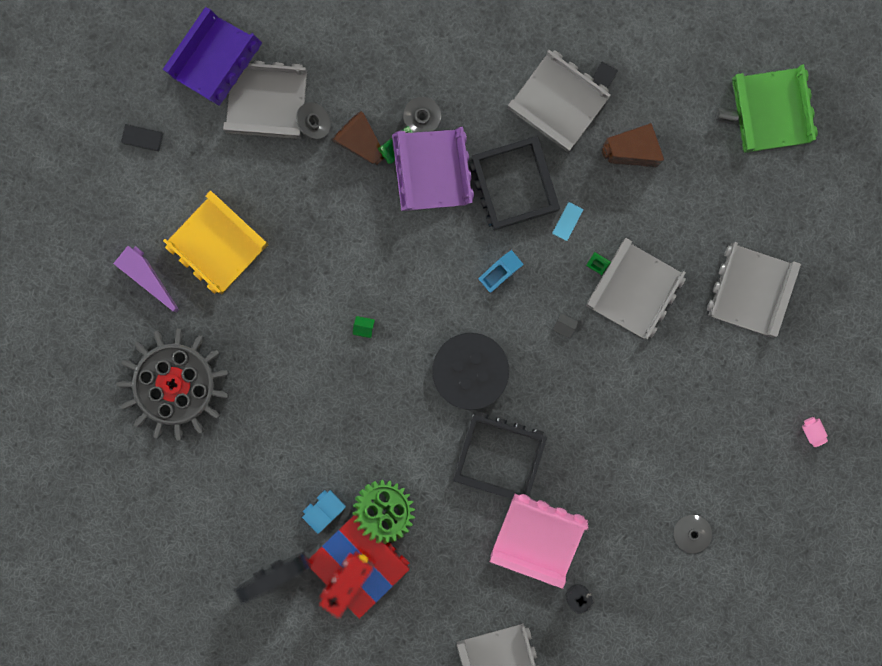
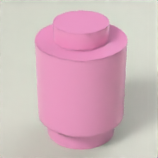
[802,417,828,447]

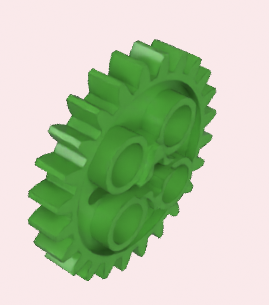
[352,480,415,544]

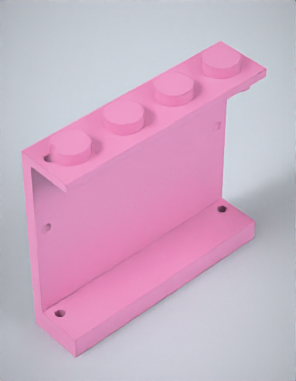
[490,494,588,589]

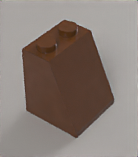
[602,123,664,167]

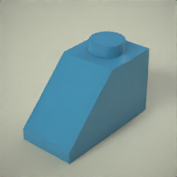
[478,250,524,293]

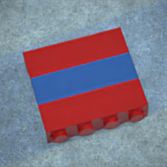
[308,515,410,619]

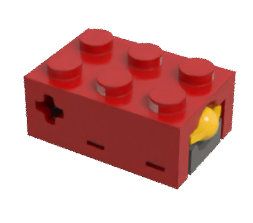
[319,551,375,618]

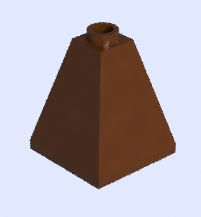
[331,111,384,165]

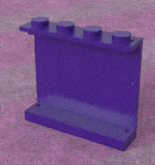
[163,7,262,106]

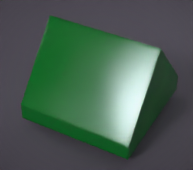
[586,251,611,275]
[352,316,375,338]

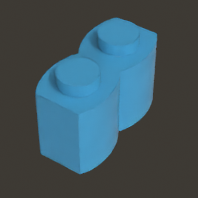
[302,490,346,534]

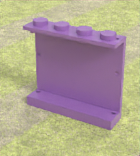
[392,127,474,211]

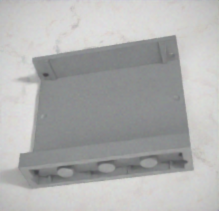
[508,50,611,153]
[223,61,307,139]
[586,238,686,340]
[707,242,801,338]
[457,623,539,666]

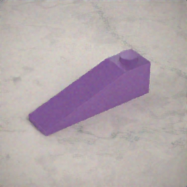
[113,246,179,313]

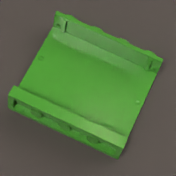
[732,64,818,153]

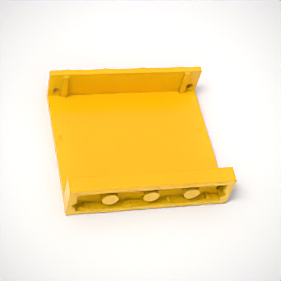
[163,190,269,294]

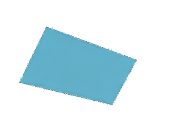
[552,202,583,241]

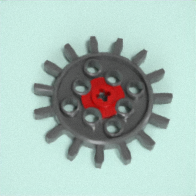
[117,329,230,440]

